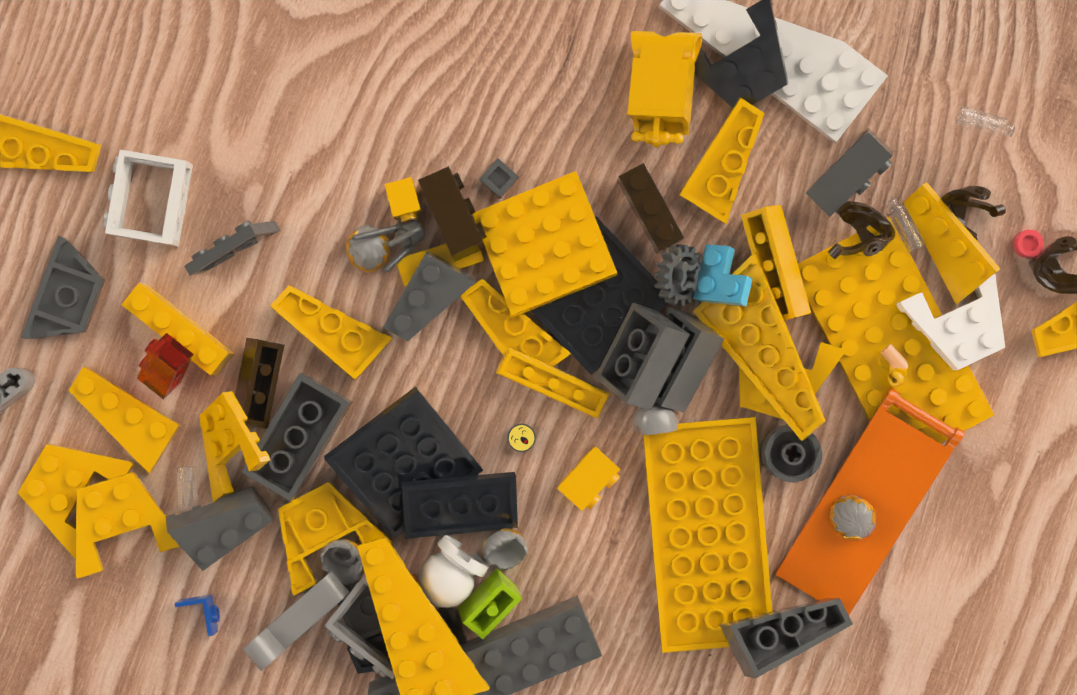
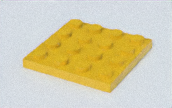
[473,171,618,317]

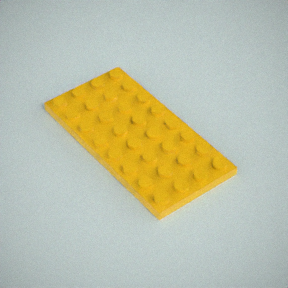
[798,216,994,443]
[643,417,772,653]

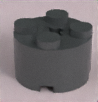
[760,424,822,483]

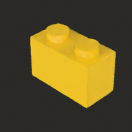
[557,445,620,511]

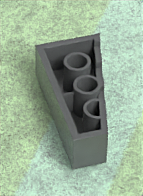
[719,598,853,678]

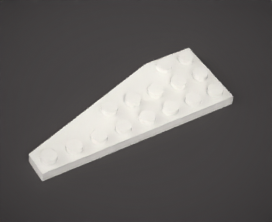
[659,0,888,144]

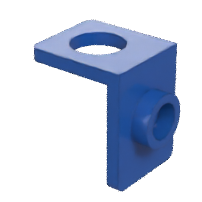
[175,594,220,636]

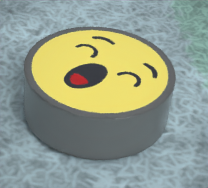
[508,424,536,452]

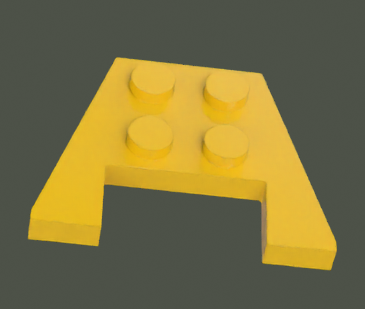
[739,342,846,420]
[199,391,270,502]
[18,444,135,558]
[76,471,179,579]
[278,481,392,596]

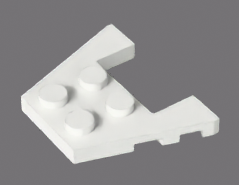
[896,274,1005,371]

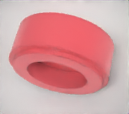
[1013,229,1044,258]

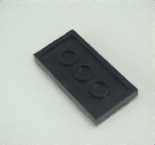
[401,472,518,539]

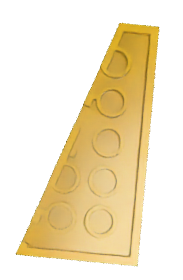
[693,254,826,441]
[357,537,490,695]

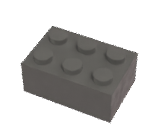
[595,303,690,410]

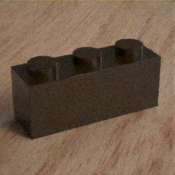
[617,163,684,254]
[418,166,487,261]
[235,338,285,428]

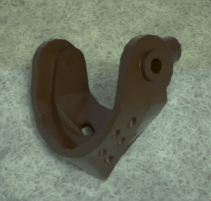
[940,186,1006,240]
[828,201,895,259]
[1029,236,1077,294]

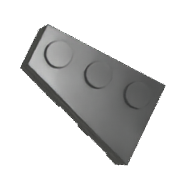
[806,128,893,217]
[383,250,476,341]
[655,307,724,413]
[166,487,272,571]

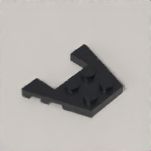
[694,0,789,108]

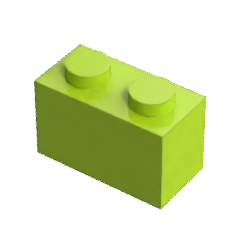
[458,568,522,639]

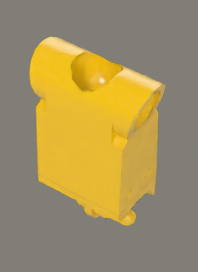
[627,31,702,148]

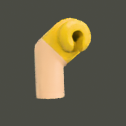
[880,344,908,387]

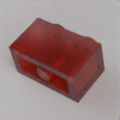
[137,333,194,400]

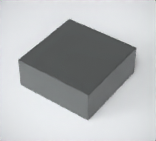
[479,159,519,199]

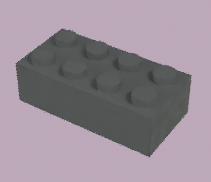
[242,373,353,501]

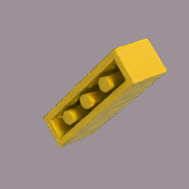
[741,205,811,321]
[121,283,235,376]

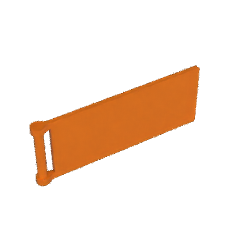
[776,388,965,615]

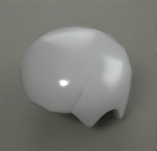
[633,402,678,435]

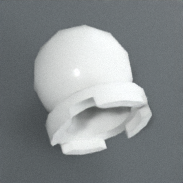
[418,535,489,608]

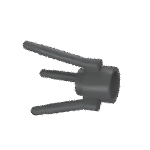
[352,220,425,272]

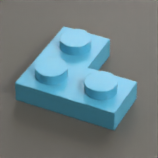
[693,244,752,306]

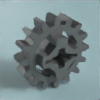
[654,244,701,307]

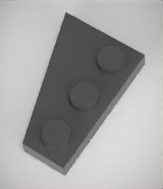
[184,221,280,276]

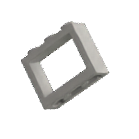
[325,574,395,679]

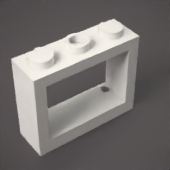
[103,150,193,247]

